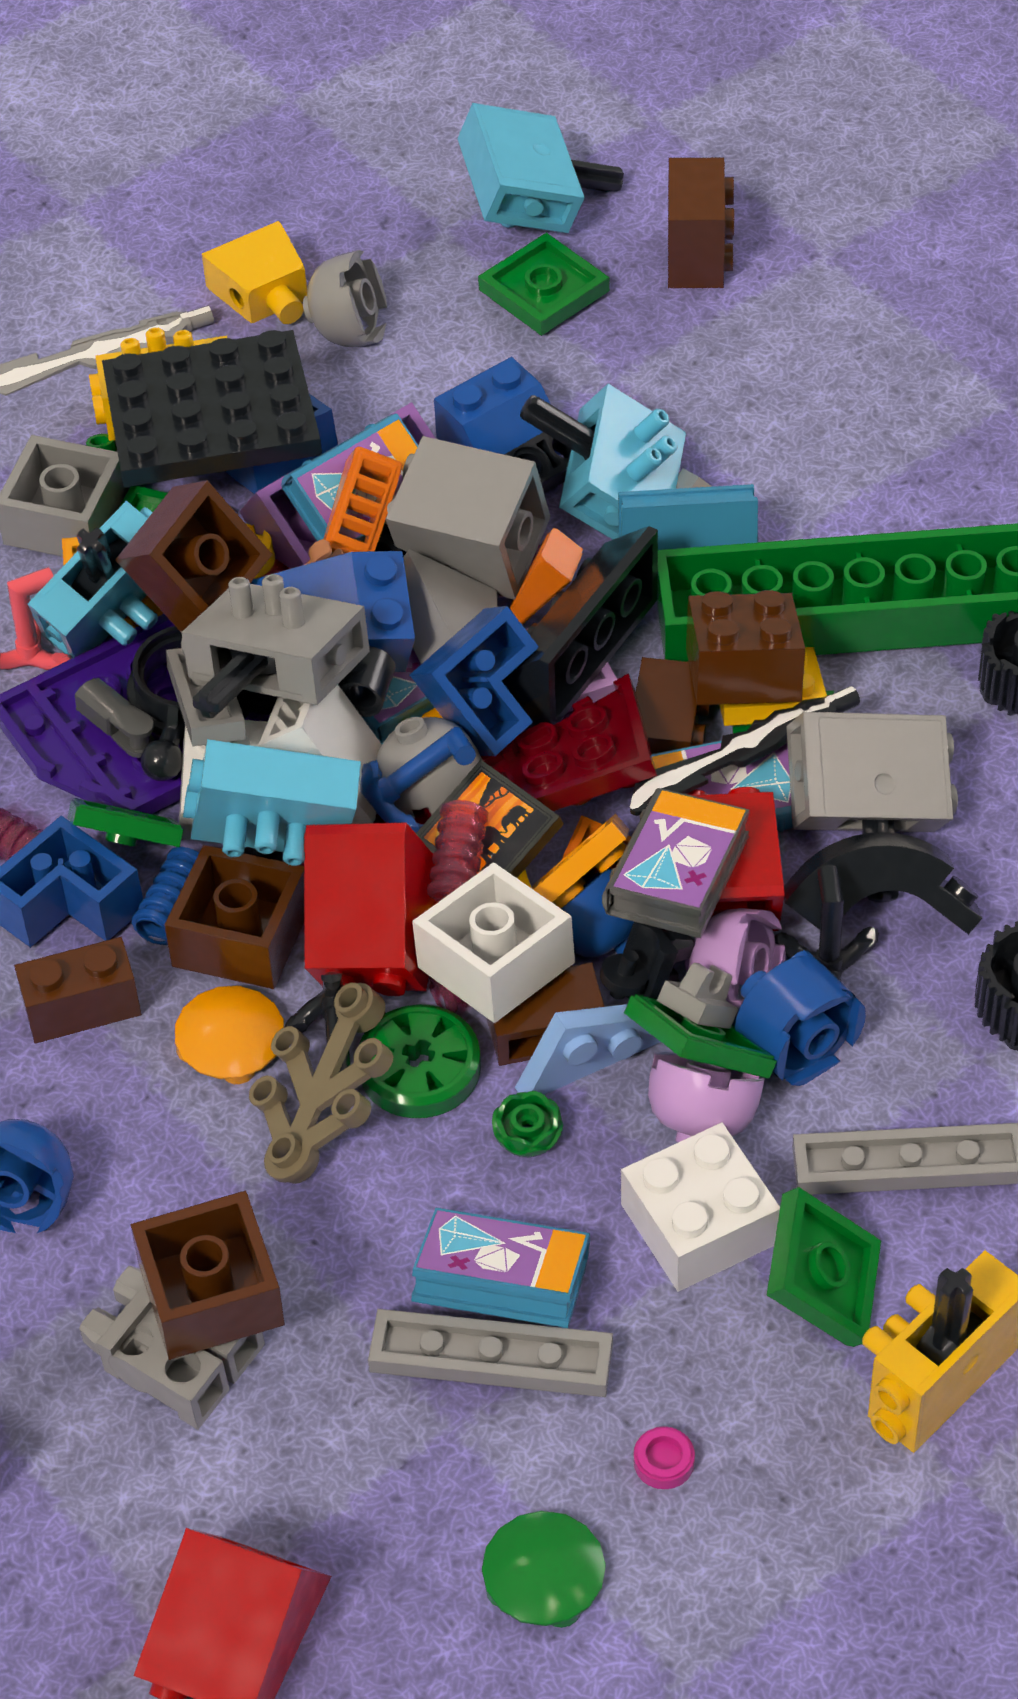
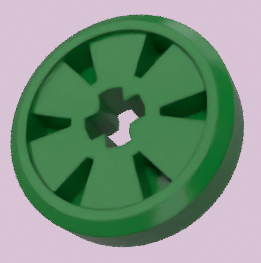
[359,1004,481,1118]

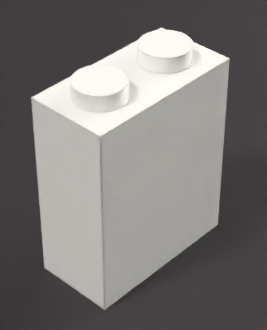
[258,685,382,824]

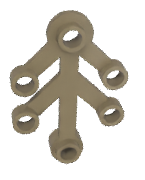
[249,983,393,1184]

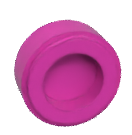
[634,1427,695,1489]

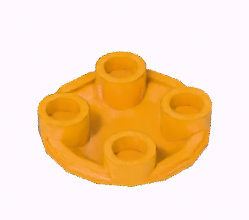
[175,986,284,1084]

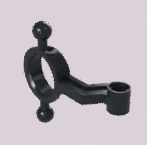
[127,626,396,781]

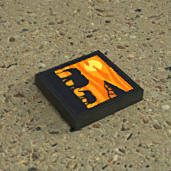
[416,760,564,883]

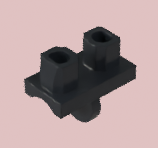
[600,922,694,1000]

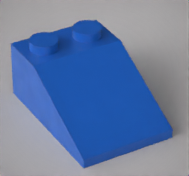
[250,551,415,672]

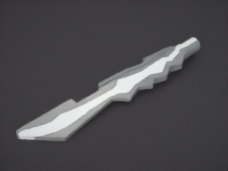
[0,305,214,396]

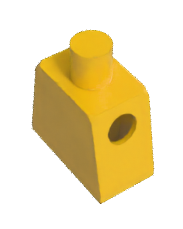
[202,221,307,324]

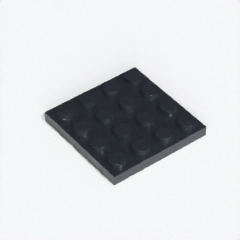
[102,330,322,487]

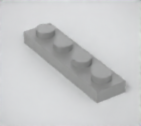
[792,1123,1018,1195]
[368,1309,613,1397]

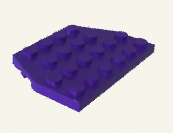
[0,614,270,814]

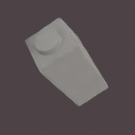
[403,549,498,664]

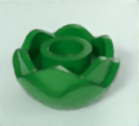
[492,1091,563,1158]

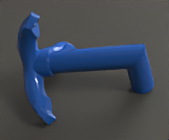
[360,727,476,833]

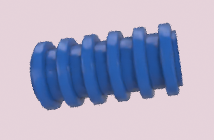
[131,846,199,945]

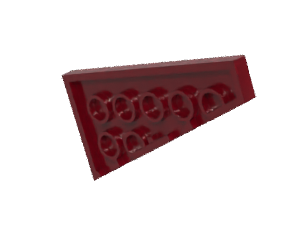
[373,673,657,825]

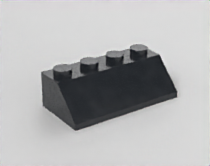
[502,526,658,725]

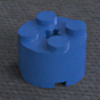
[735,950,866,1086]

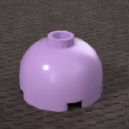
[685,908,786,1017]
[648,1052,764,1142]

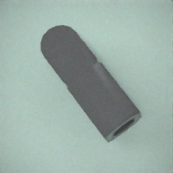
[75,678,155,758]

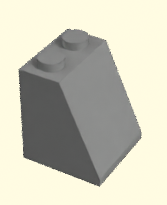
[385,436,551,600]

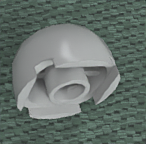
[303,250,387,347]
[377,717,482,818]

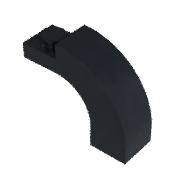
[784,832,982,935]

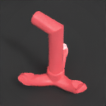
[0,567,72,670]

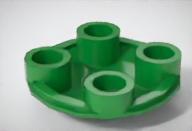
[482,1511,606,1628]

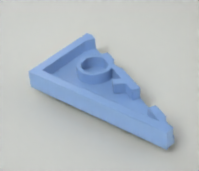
[515,1004,660,1095]

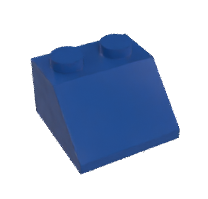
[434,356,561,455]

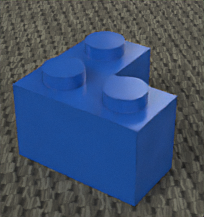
[409,606,539,756]
[0,815,143,948]

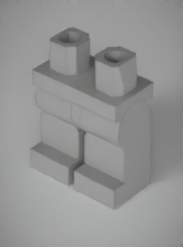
[79,1266,265,1430]

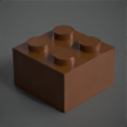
[668,157,734,288]
[115,480,272,633]
[686,590,805,705]
[165,845,304,989]
[130,1190,285,1360]

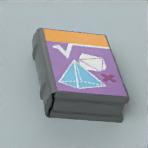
[602,788,749,938]

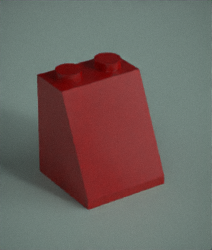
[687,787,785,931]
[304,823,448,996]
[133,1528,332,1699]

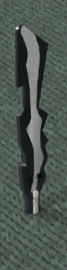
[630,686,860,816]

